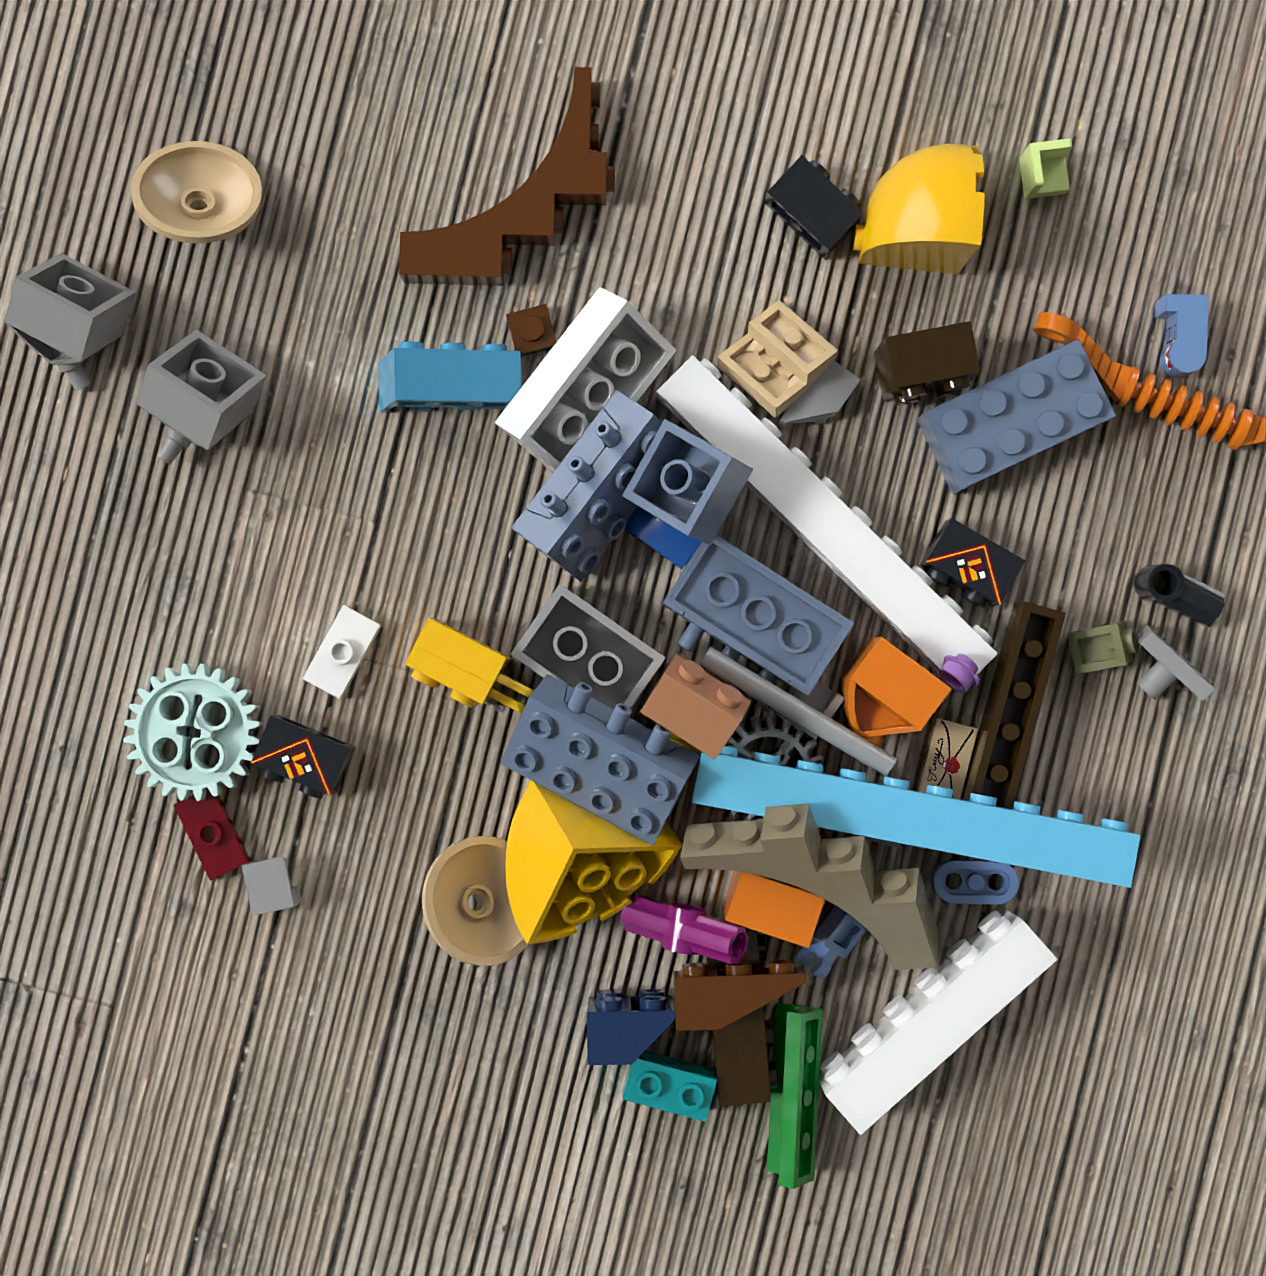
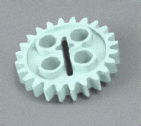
[123,663,264,801]

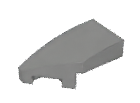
[778,361,861,428]

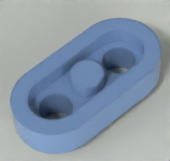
[931,859,1019,904]

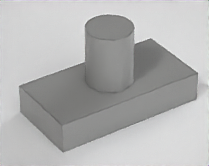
[1136,624,1215,701]

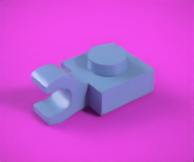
[796,906,867,979]

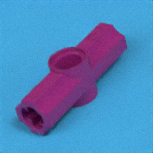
[620,894,750,964]

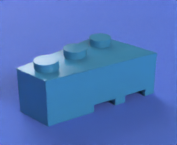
[378,341,521,413]

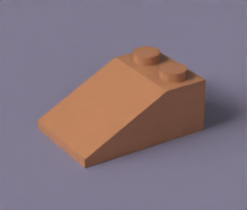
[640,651,751,760]

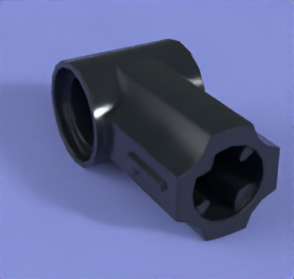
[1134,564,1226,627]

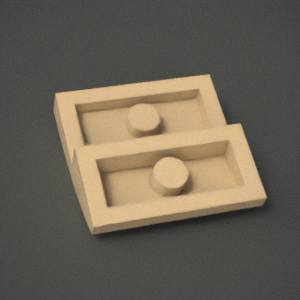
[717,300,838,418]

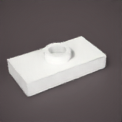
[303,605,382,699]

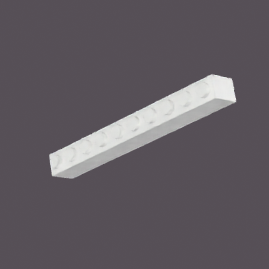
[656,355,998,675]

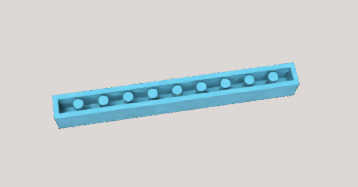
[692,746,1140,888]

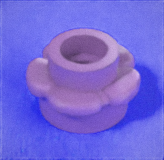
[938,654,980,693]

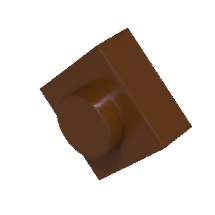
[506,304,556,357]

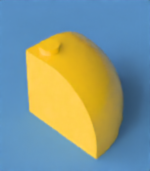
[852,144,985,275]
[505,780,682,944]

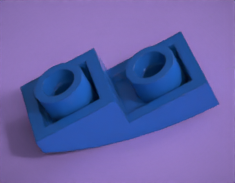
[625,506,702,570]

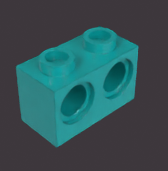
[622,1050,717,1122]

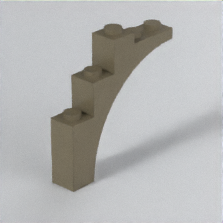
[680,804,939,970]

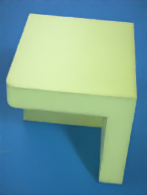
[1019,138,1073,199]

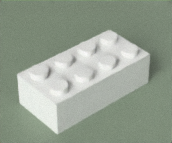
[494,287,677,472]

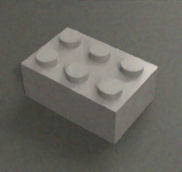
[510,584,665,709]

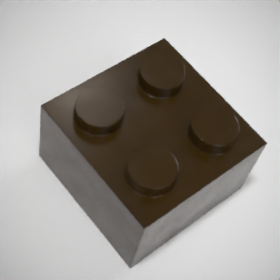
[874,321,981,406]

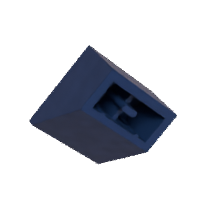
[587,989,675,1065]

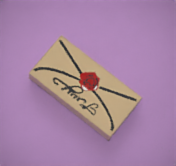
[916,718,978,799]

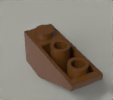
[673,960,806,1031]

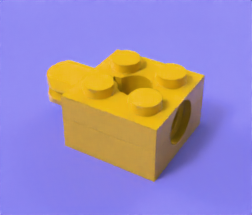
[405,618,534,713]

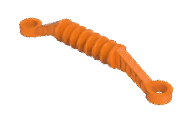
[1033,312,1266,450]

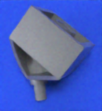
[4,253,136,391]
[136,330,267,465]

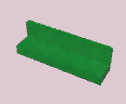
[767,1002,823,1189]

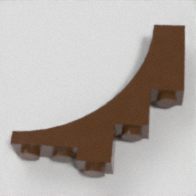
[399,67,615,286]

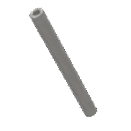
[700,647,897,777]

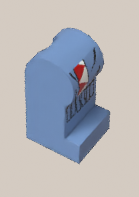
[1155,294,1209,378]

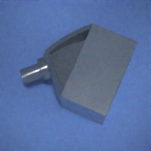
[622,419,753,545]

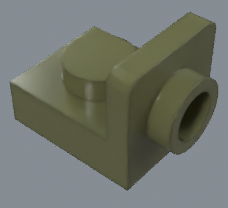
[1067,620,1138,674]

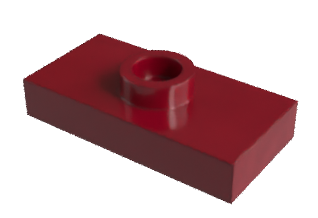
[174,788,251,881]

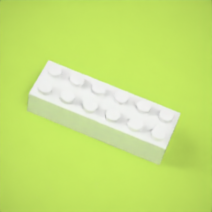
[819,908,1058,1135]

